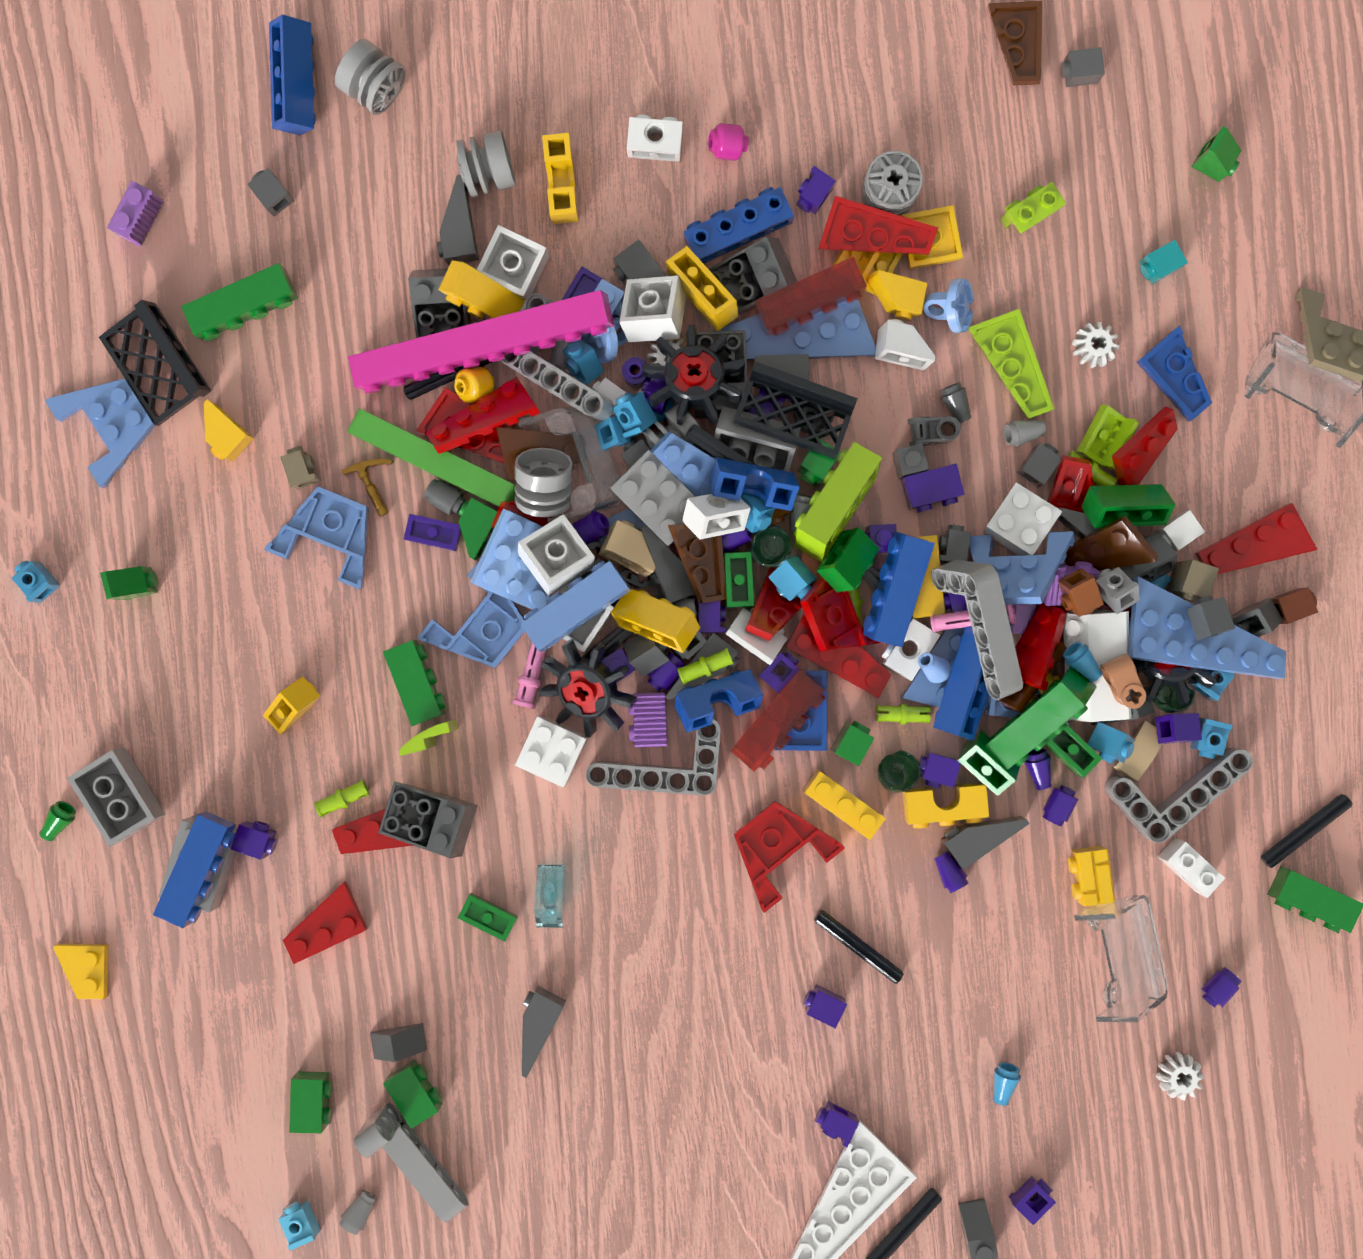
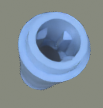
[918,652,950,683]

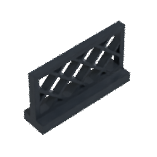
[99,300,211,426]
[733,361,858,460]

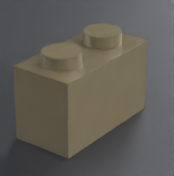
[1166,560,1219,603]

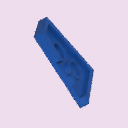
[1137,325,1212,422]
[774,670,828,751]

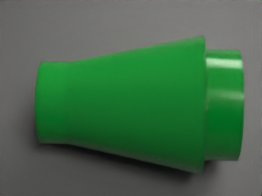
[39,801,76,841]

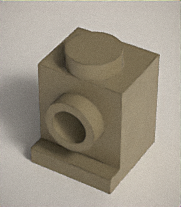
[280,446,322,490]

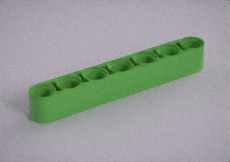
[347,408,516,507]

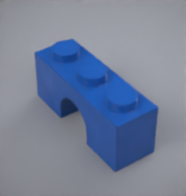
[709,457,799,511]
[674,669,763,733]

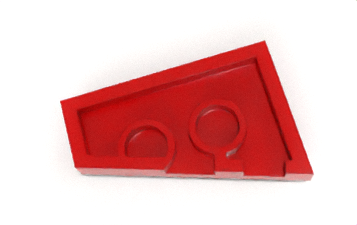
[1112,406,1178,485]
[745,567,813,641]
[1015,603,1067,691]
[283,881,368,964]

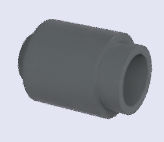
[424,479,466,516]

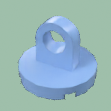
[923,278,974,333]
[581,317,628,364]

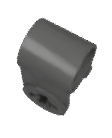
[907,416,961,446]

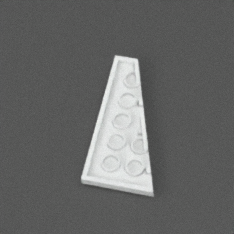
[790,1118,917,1259]

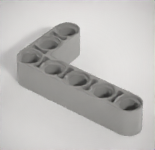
[501,293,614,421]
[931,560,1023,700]
[585,718,720,796]
[1104,748,1253,843]
[354,1103,469,1223]

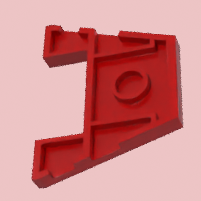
[800,576,883,651]
[734,801,845,913]

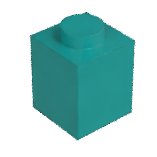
[1139,240,1188,284]

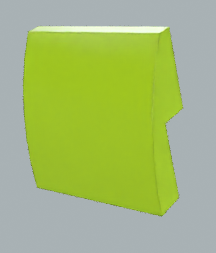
[399,719,458,756]

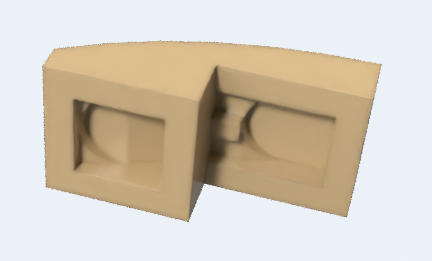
[1113,720,1163,782]

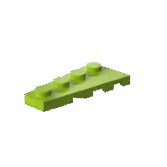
[968,309,1054,419]

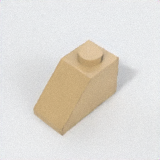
[599,520,656,577]

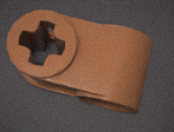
[1100,653,1146,709]

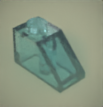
[534,865,565,928]

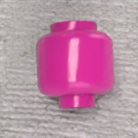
[708,123,749,161]

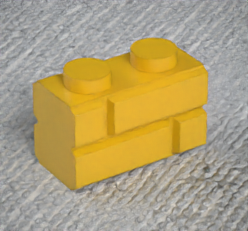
[1067,846,1115,906]

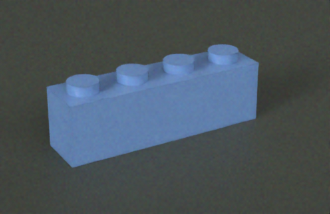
[520,561,631,652]

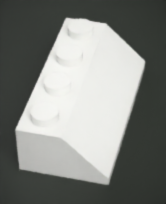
[1063,610,1132,722]

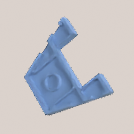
[45,379,156,488]
[264,486,369,590]
[969,531,1075,605]
[418,560,525,668]

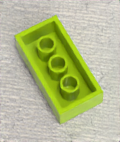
[793,442,882,563]

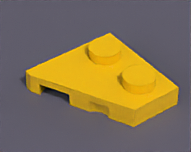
[54,943,109,999]

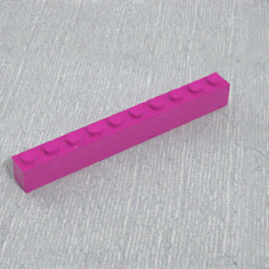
[348,290,614,393]

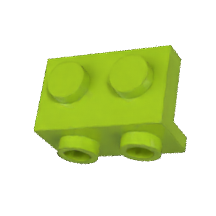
[1001,182,1066,234]
[1076,404,1139,469]

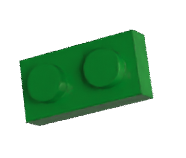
[458,893,518,942]

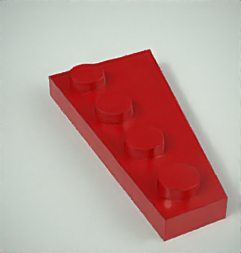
[818,196,938,255]
[426,377,540,454]
[416,387,505,464]
[1195,503,1318,575]
[785,613,891,698]
[332,808,414,854]

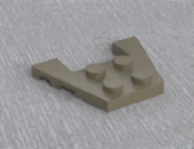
[1296,287,1363,382]

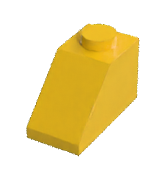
[867,270,927,321]
[204,399,254,462]
[263,676,320,735]

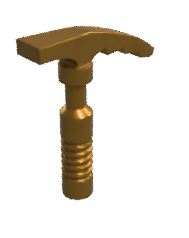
[341,459,393,517]

